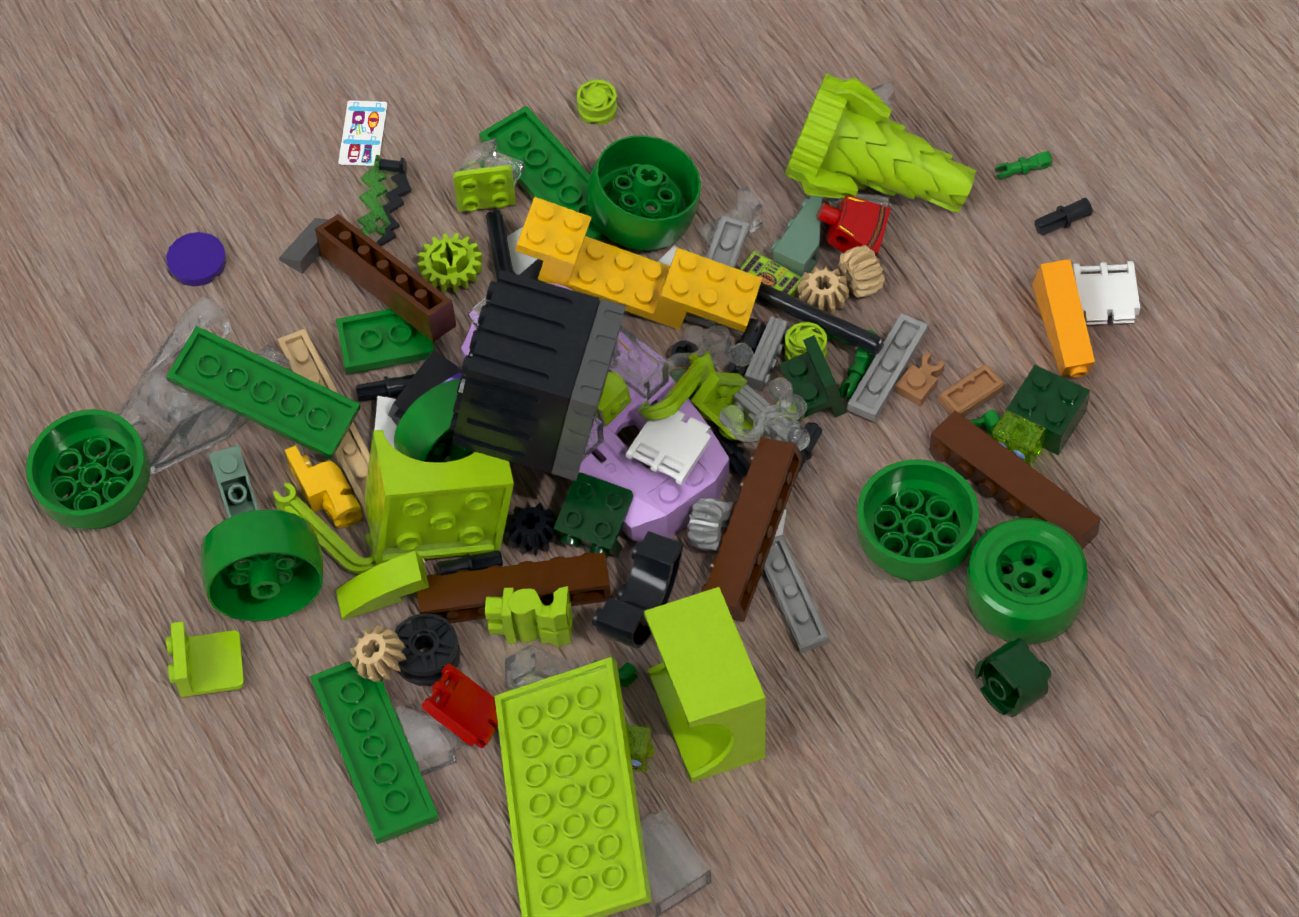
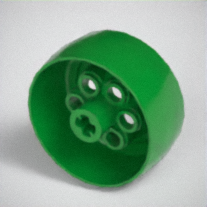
[586,135,701,250]
[394,378,474,463]
[200,509,323,621]
[966,518,1088,644]

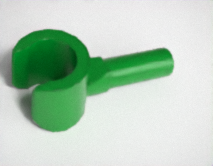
[969,410,1003,434]
[593,660,638,687]

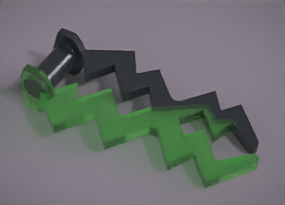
[357,155,412,246]

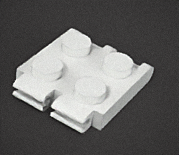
[1072,261,1140,325]
[625,410,711,485]

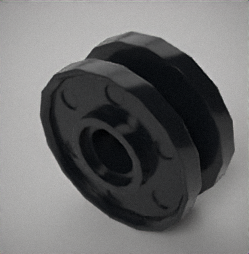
[395,613,461,686]

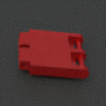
[422,664,498,748]

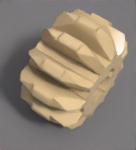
[839,245,885,298]
[798,265,849,315]
[350,625,406,683]

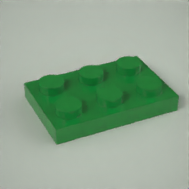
[336,309,434,375]

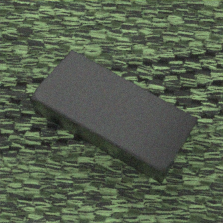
[279,218,328,274]

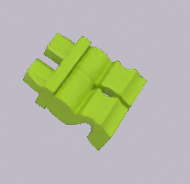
[485,586,573,648]

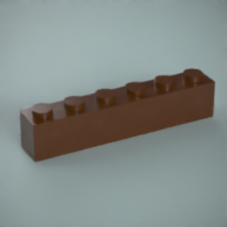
[315,214,456,342]
[929,411,1101,550]
[701,438,803,622]
[417,552,611,624]

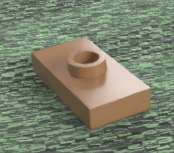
[938,364,1005,417]

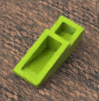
[336,551,429,620]

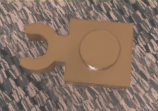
[895,352,945,406]

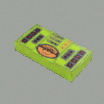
[739,251,802,297]

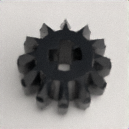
[505,501,557,556]

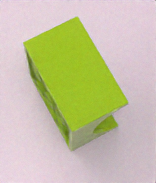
[364,430,514,564]
[644,587,766,783]

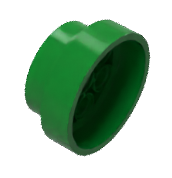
[26,409,151,529]
[856,459,979,581]

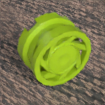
[576,79,618,125]
[785,322,827,360]

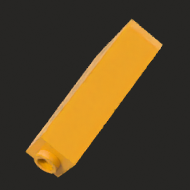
[1032,259,1095,378]

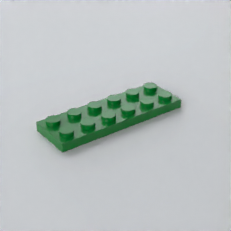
[479,106,606,241]
[166,326,360,460]
[310,661,439,844]

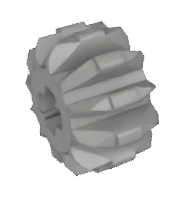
[687,497,731,551]

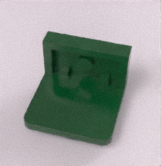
[553,472,634,559]

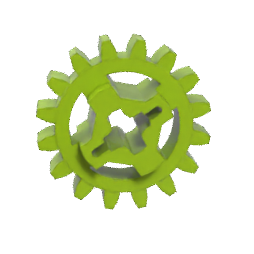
[418,233,483,293]

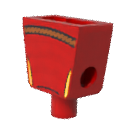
[816,195,891,256]

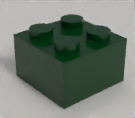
[1004,365,1090,455]

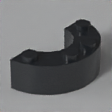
[592,531,683,649]

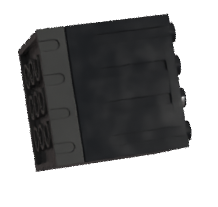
[449,270,626,481]

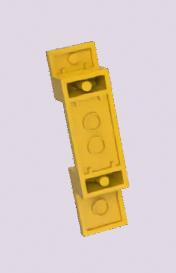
[515,197,762,332]

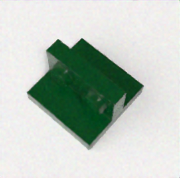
[779,335,847,418]

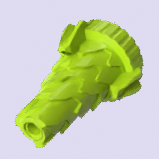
[784,73,977,213]

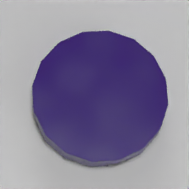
[166,232,227,286]

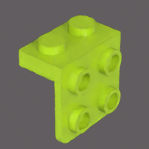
[453,165,516,212]
[690,371,762,441]
[166,621,244,697]

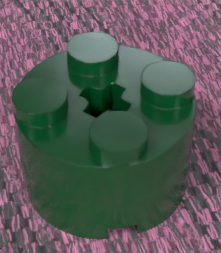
[975,638,1052,717]

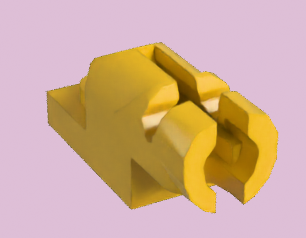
[284,445,363,528]

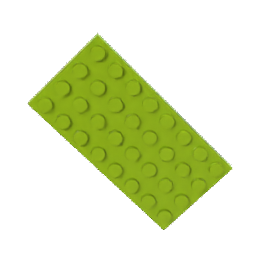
[494,657,652,917]

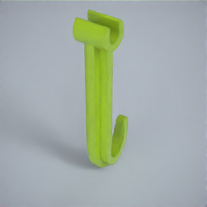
[638,351,716,420]
[273,483,378,574]

